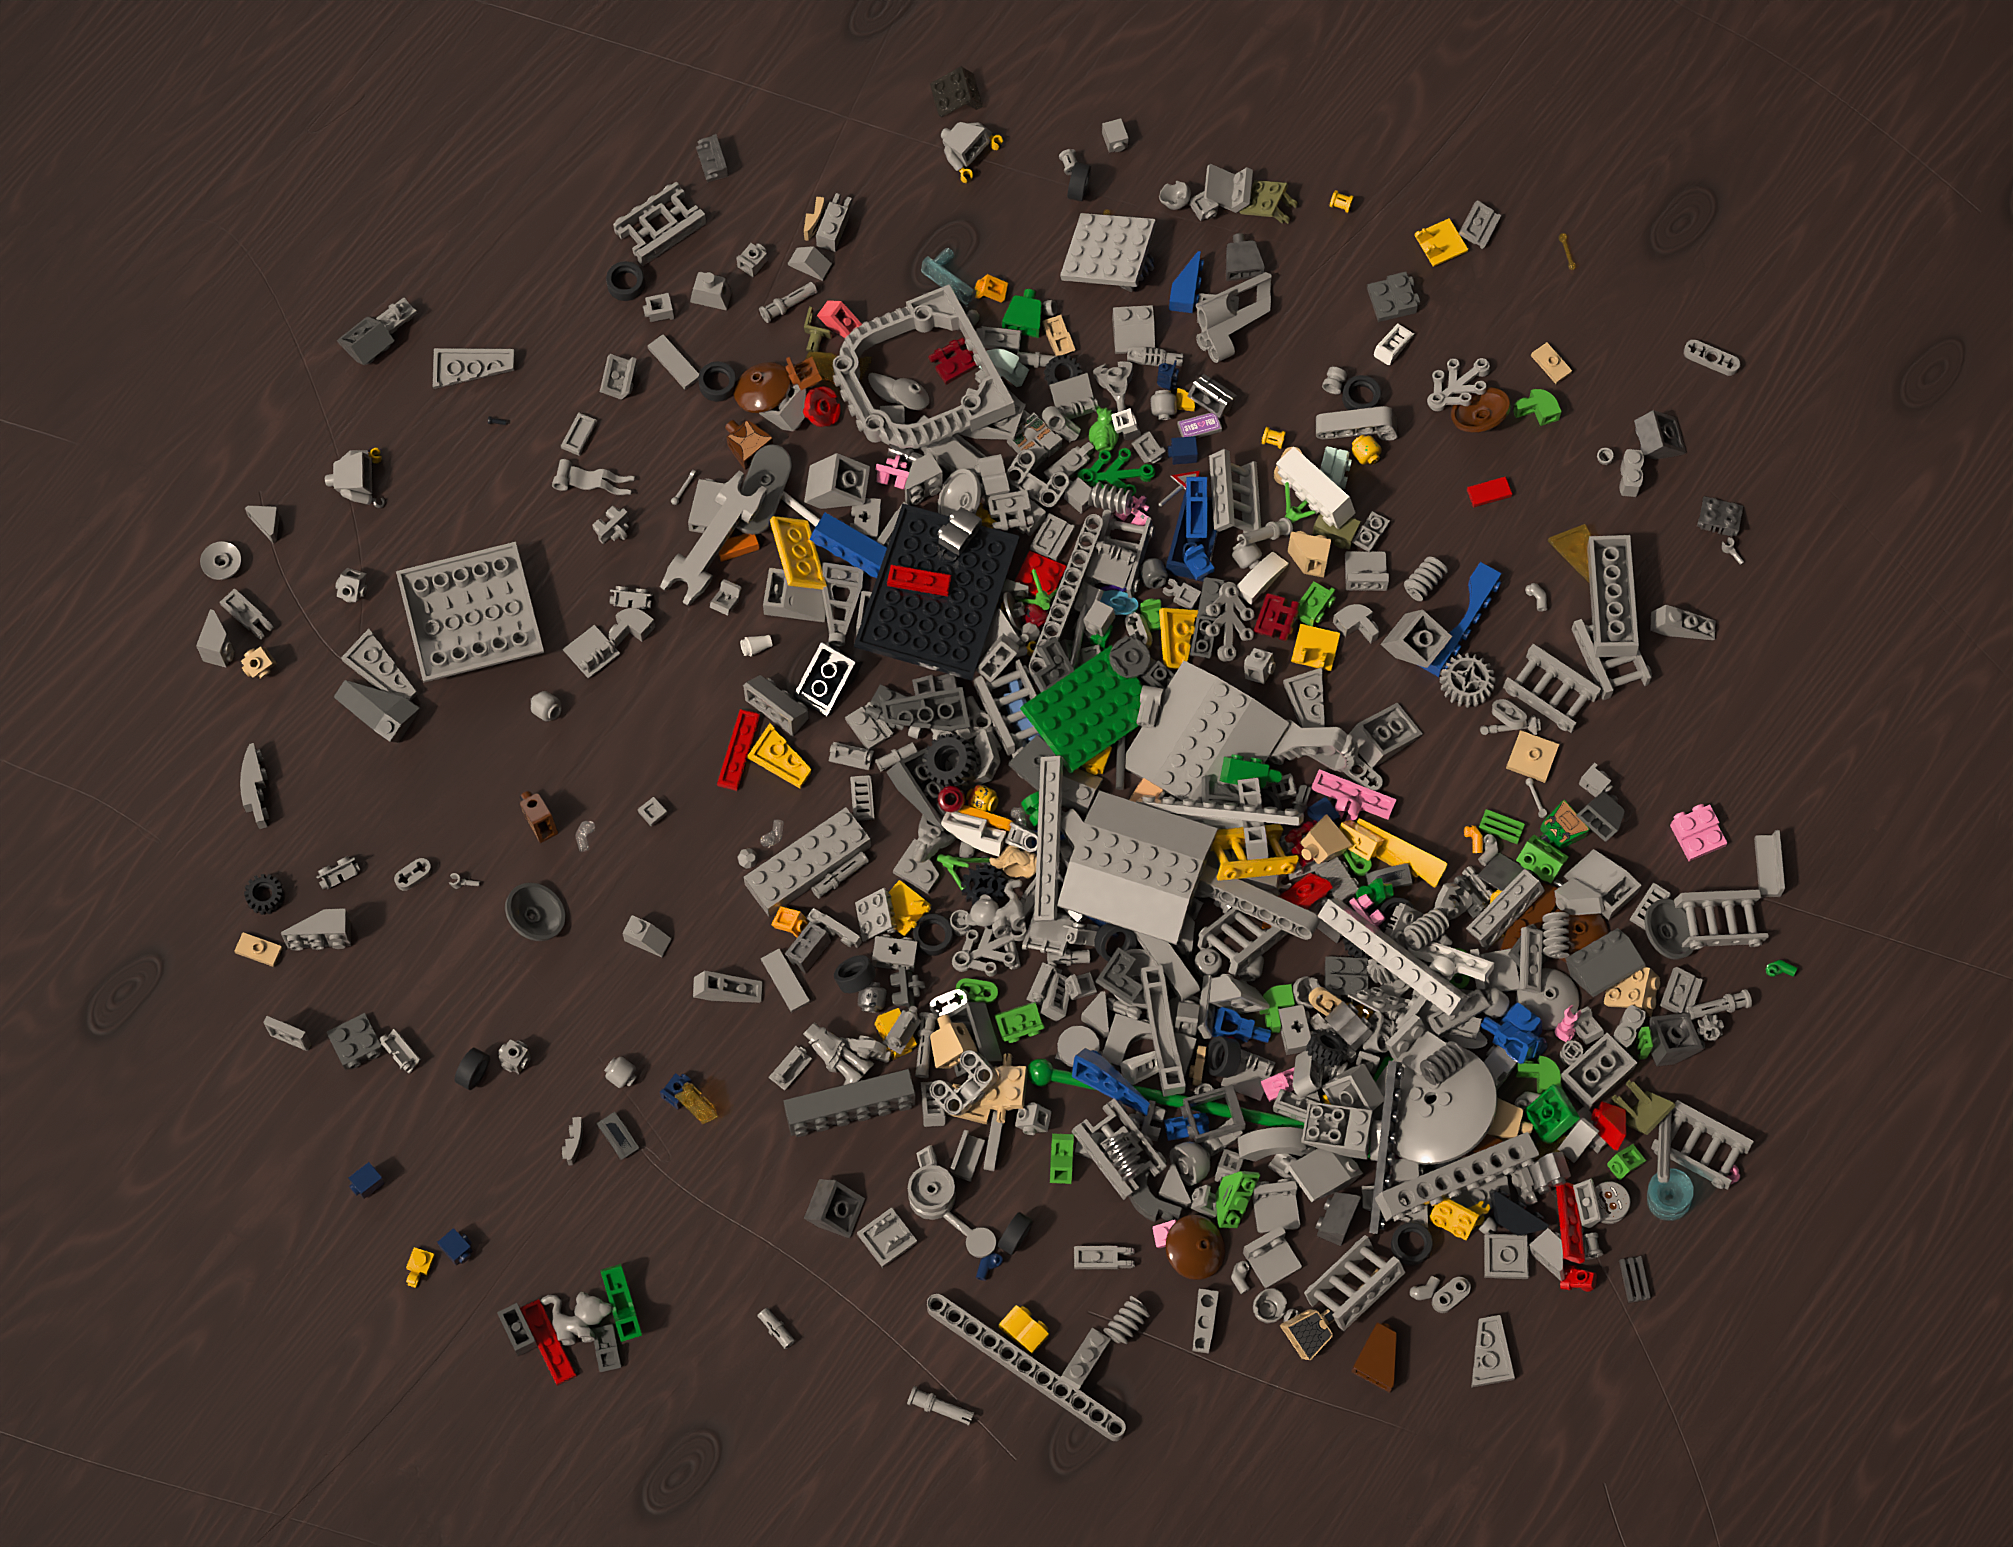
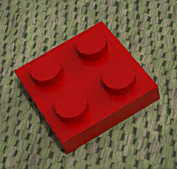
[1014,551,1067,602]
[1278,873,1333,910]

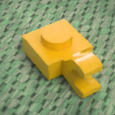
[406,1247,435,1288]

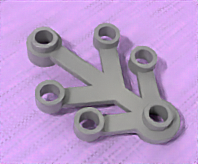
[1427,358,1490,411]
[1205,582,1254,662]
[952,926,1027,976]

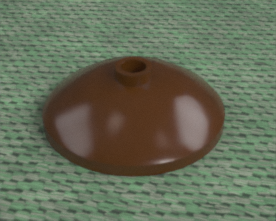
[734,362,791,413]
[1451,388,1511,433]
[1555,909,1608,962]
[1166,1215,1225,1280]

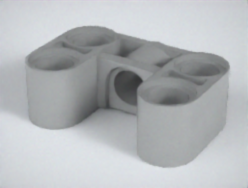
[1006,449,1069,507]
[930,1050,998,1116]

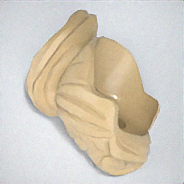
[989,845,1037,879]

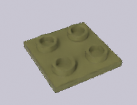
[1239,180,1298,224]
[1612,1080,1676,1135]

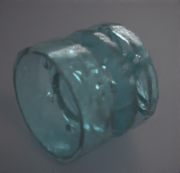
[1647,1169,1693,1221]

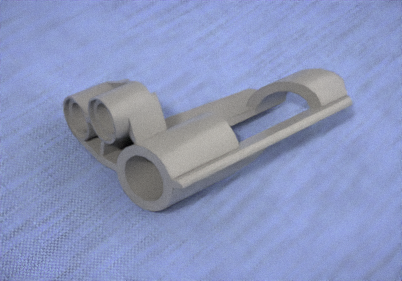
[1196,272,1271,363]

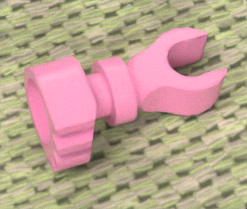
[1554,1005,1581,1042]

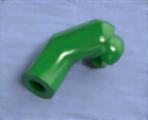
[1766,960,1797,977]

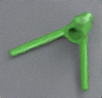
[1285,482,1316,523]
[1018,569,1059,610]
[937,854,990,890]

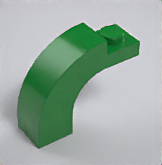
[600,1264,642,1342]

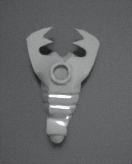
[1093,361,1133,413]
[914,815,957,863]
[1433,883,1473,947]
[825,1036,892,1073]

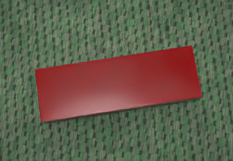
[887,565,951,596]

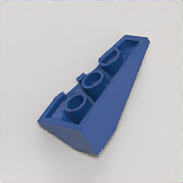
[1072,1048,1150,1116]

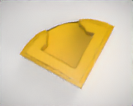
[1176,388,1195,411]

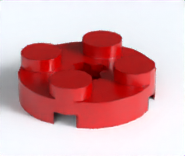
[803,386,840,427]

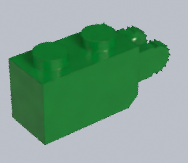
[1220,754,1282,789]

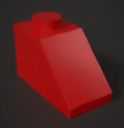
[1591,1101,1626,1151]

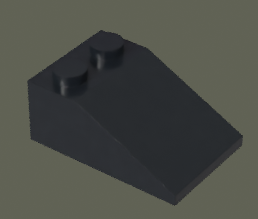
[793,642,863,716]

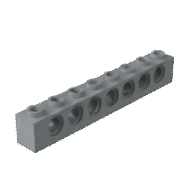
[1375,1132,1539,1222]

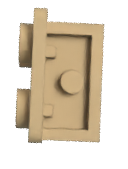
[1604,968,1660,1017]

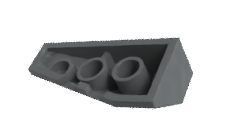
[334,680,421,743]
[881,687,970,731]
[886,748,950,832]

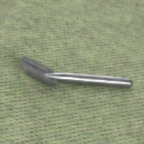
[1069,582,1104,670]

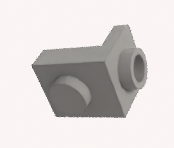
[1188,191,1219,221]
[1132,431,1166,463]
[710,579,741,616]
[1065,972,1097,1000]
[1573,1007,1604,1045]
[1191,1185,1217,1218]

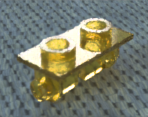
[675,1082,718,1124]

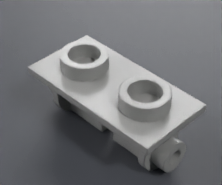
[610,586,653,610]
[829,742,874,770]
[316,856,360,890]
[1063,922,1100,946]
[1026,962,1062,1006]
[882,1009,921,1054]
[380,1028,421,1074]
[769,1046,812,1090]

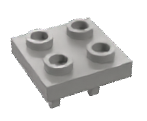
[857,1207,917,1268]

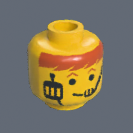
[966,785,999,813]

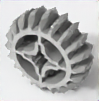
[1439,653,1495,708]

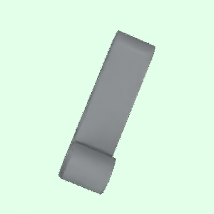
[1316,406,1397,441]

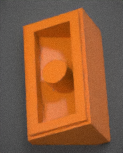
[718,534,759,562]

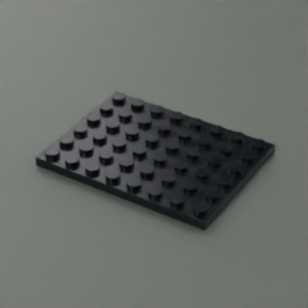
[854,503,1019,681]

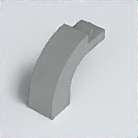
[1238,1127,1315,1162]

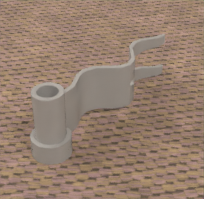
[552,459,635,495]

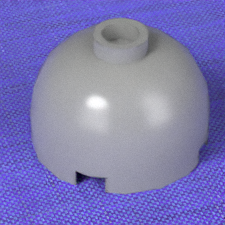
[1170,1142,1210,1186]

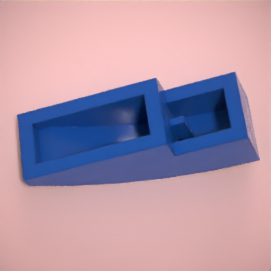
[1186,477,1207,538]

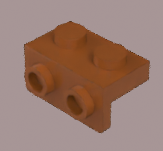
[785,357,822,390]

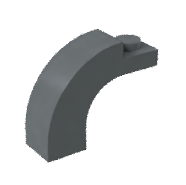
[1126,1158,1182,1222]

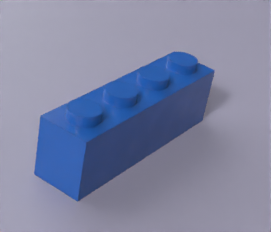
[809,512,887,578]

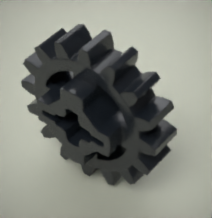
[961,864,1006,906]

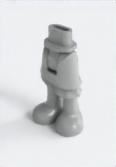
[804,1022,874,1085]

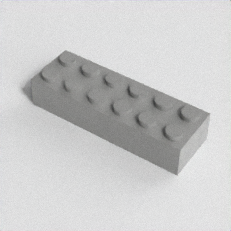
[1587,535,1639,657]
[744,807,871,917]

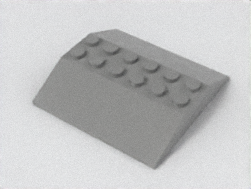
[396,542,544,683]
[1125,661,1289,803]
[1057,791,1218,945]

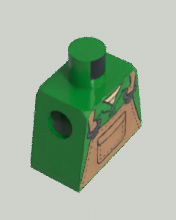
[1539,800,1590,851]

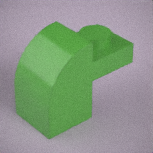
[1513,389,1561,426]
[1259,984,1294,1034]
[1516,1056,1561,1094]
[1050,1134,1074,1184]

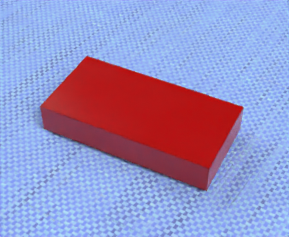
[1467,477,1512,508]

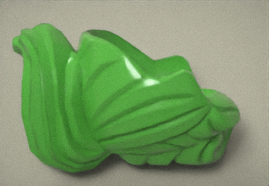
[1089,406,1119,452]

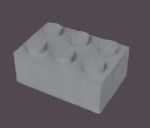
[1561,1033,1637,1111]

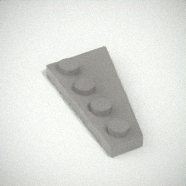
[433,348,515,389]

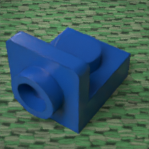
[1184,544,1214,581]

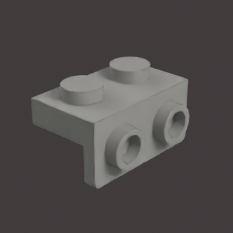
[600,354,637,400]

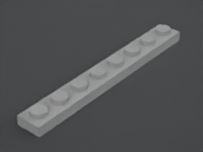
[1034,756,1063,922]
[1136,795,1304,826]

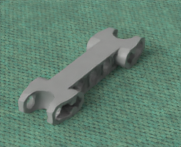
[660,471,768,606]

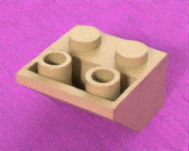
[1288,531,1331,578]

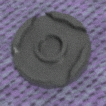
[1109,638,1150,678]

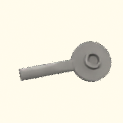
[943,1212,996,1258]

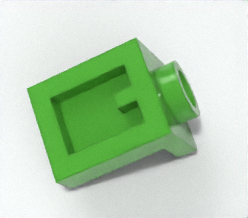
[1140,599,1161,632]
[1607,1144,1646,1180]

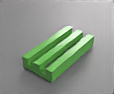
[1478,809,1525,844]
[1635,1027,1653,1060]

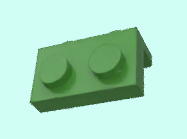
[1297,582,1336,627]
[995,1002,1045,1043]

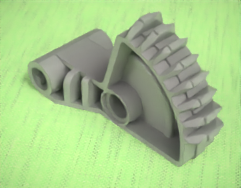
[1267,720,1359,772]

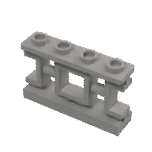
[613,182,706,266]
[1072,1098,1167,1200]

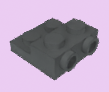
[1367,272,1420,322]
[1324,956,1368,1003]
[326,1013,383,1070]

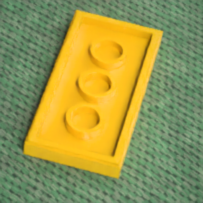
[770,516,827,590]

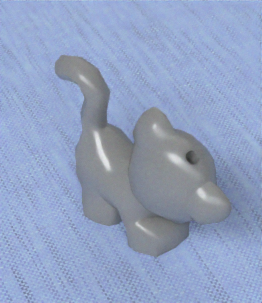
[965,880,1025,938]
[541,1292,612,1346]

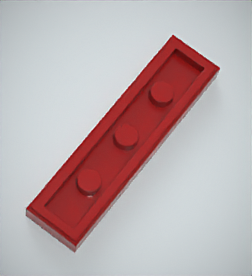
[717,709,760,791]
[1556,1182,1585,1264]
[520,1299,577,1386]

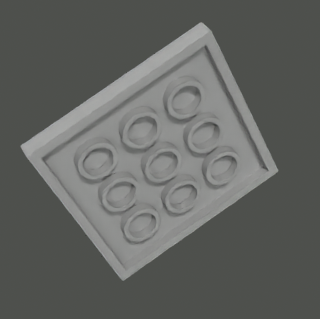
[1060,213,1157,287]

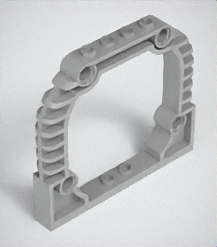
[832,284,1016,449]

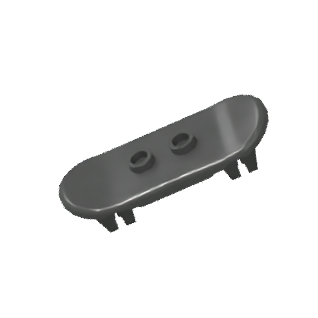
[736,445,792,535]

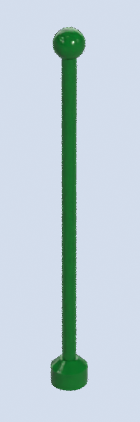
[1027,1058,1371,1158]

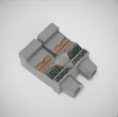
[1007,410,1062,470]

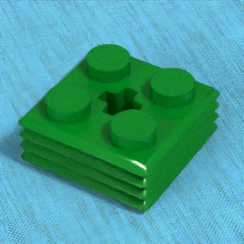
[1524,1084,1580,1144]

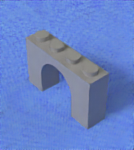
[1102,1013,1197,1085]

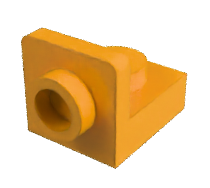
[975,274,1008,303]
[771,906,809,938]

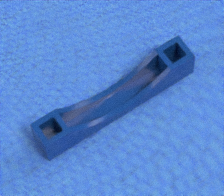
[1418,562,1502,677]

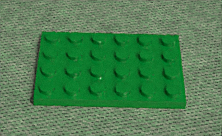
[1020,645,1143,774]

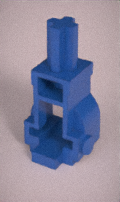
[1212,1007,1271,1043]
[1480,1017,1542,1064]

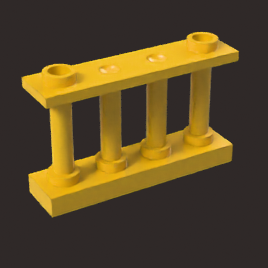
[1211,824,1299,881]

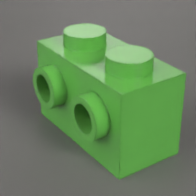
[1516,835,1569,883]

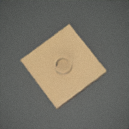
[1506,730,1559,783]

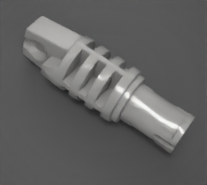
[1127,347,1183,366]

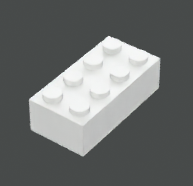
[1276,447,1355,529]

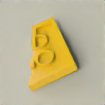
[1159,608,1198,670]
[748,723,811,789]

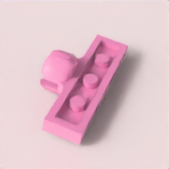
[1311,769,1396,821]

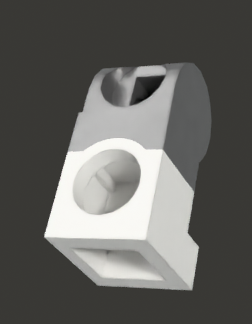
[1111,409,1141,440]

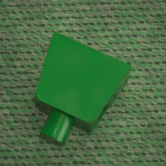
[1002,289,1041,338]

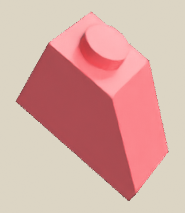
[817,301,863,338]

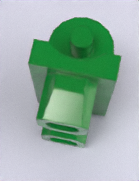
[1356,878,1394,911]

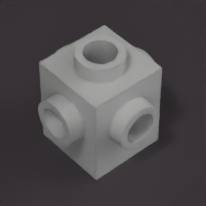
[336,568,367,602]
[1244,648,1276,684]
[498,1039,530,1074]
[1015,1103,1052,1135]

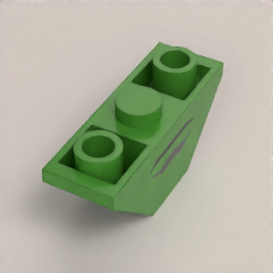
[1216,1171,1260,1228]

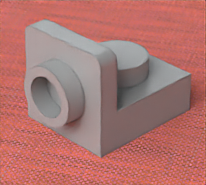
[1214,1149,1244,1183]

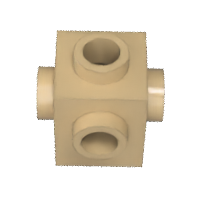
[241,647,277,679]

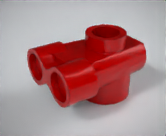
[1560,1264,1597,1292]

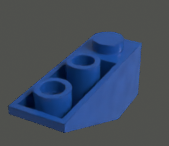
[1169,251,1204,313]

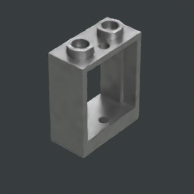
[1180,1084,1245,1143]

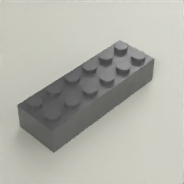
[783,1069,915,1137]

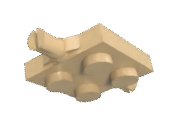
[980,1054,1028,1123]

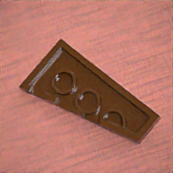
[1500,882,1558,951]

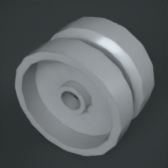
[907,1165,956,1220]

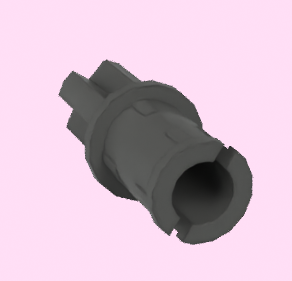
[1292,785,1312,827]

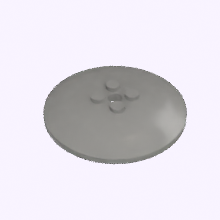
[1372,1047,1498,1164]

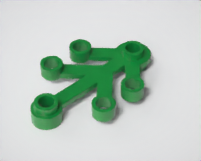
[1077,448,1155,497]

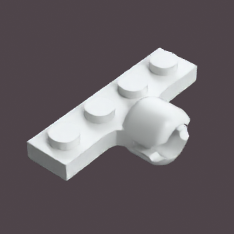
[1408,941,1494,982]

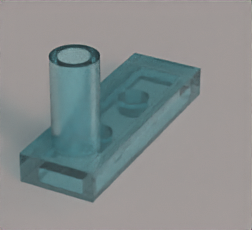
[921,248,974,305]

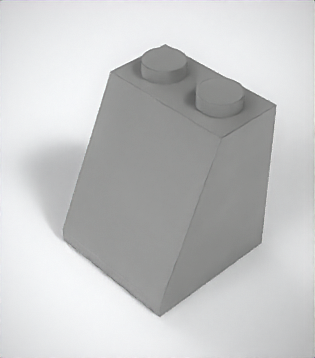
[804,453,870,509]
[1380,609,1452,668]

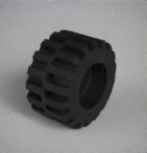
[923,733,981,789]

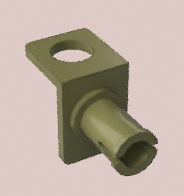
[804,306,832,354]

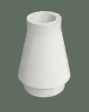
[740,635,772,657]

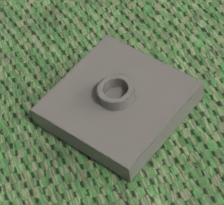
[263,1016,311,1051]
[1484,1234,1529,1279]

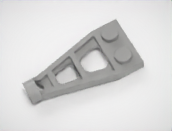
[822,562,863,646]

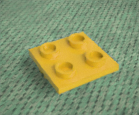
[1414,218,1468,267]
[1291,624,1340,671]
[888,880,932,937]
[1428,1197,1490,1240]

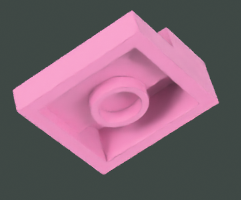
[1670,804,1727,861]

